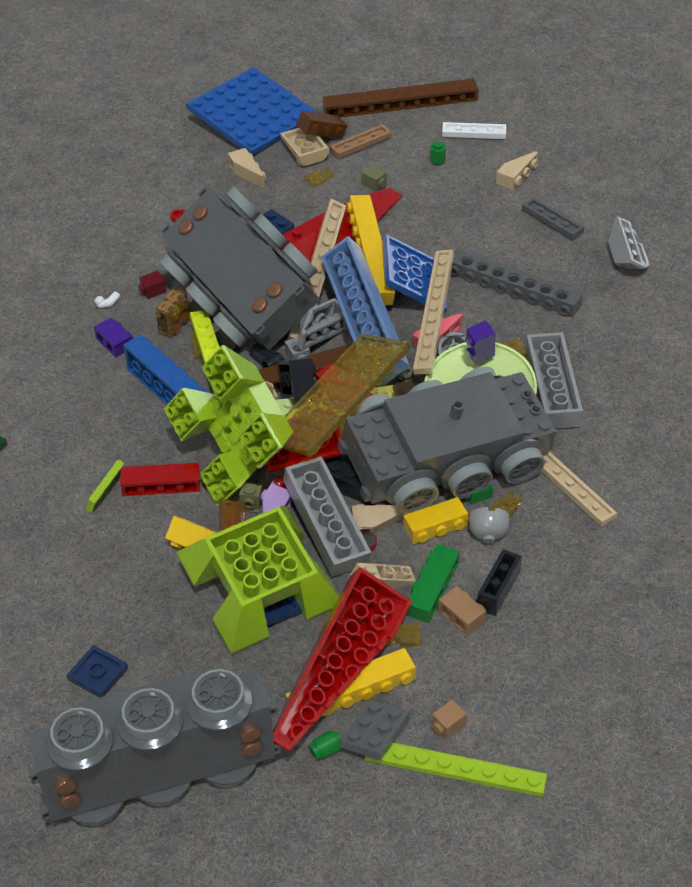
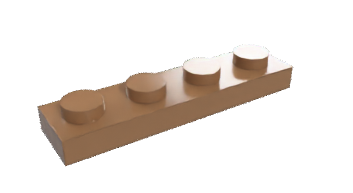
[330,124,392,159]

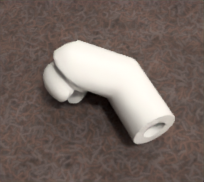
[94,292,120,309]

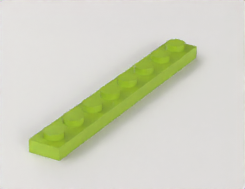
[365,743,547,797]

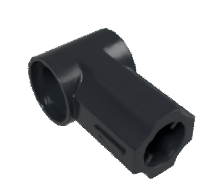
[249,343,285,368]

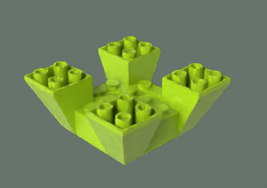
[164,345,293,506]
[176,506,340,655]

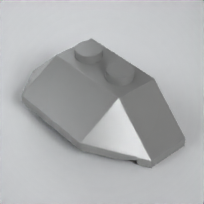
[608,216,650,269]
[298,299,348,350]

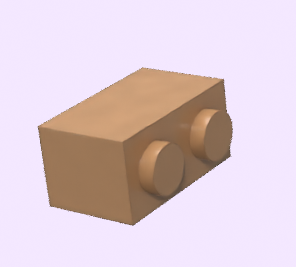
[438,586,486,636]

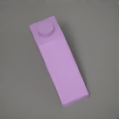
[261,483,292,514]

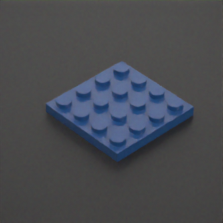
[382,234,448,312]

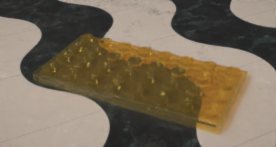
[282,334,412,457]

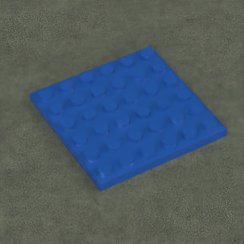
[186,67,318,155]

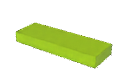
[86,460,124,512]

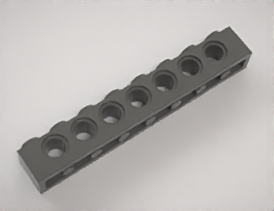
[451,249,583,317]

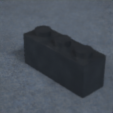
[477,549,522,616]

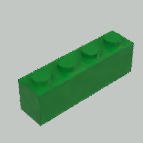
[406,544,460,623]

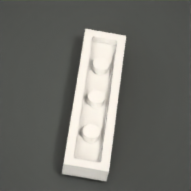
[442,122,506,139]

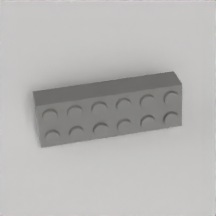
[525,332,583,429]
[283,456,372,577]

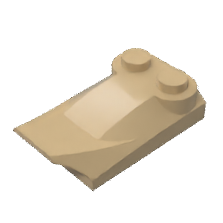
[280,128,329,166]

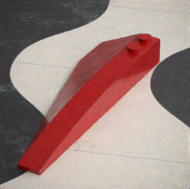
[272,188,402,277]
[273,567,412,752]

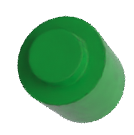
[430,141,446,165]
[308,730,342,761]

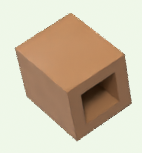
[431,700,467,740]

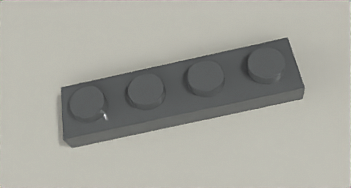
[522,197,584,240]

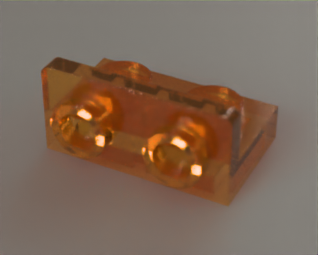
[219,499,247,531]

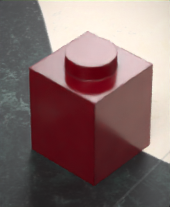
[138,271,167,299]

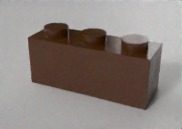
[296,111,348,139]

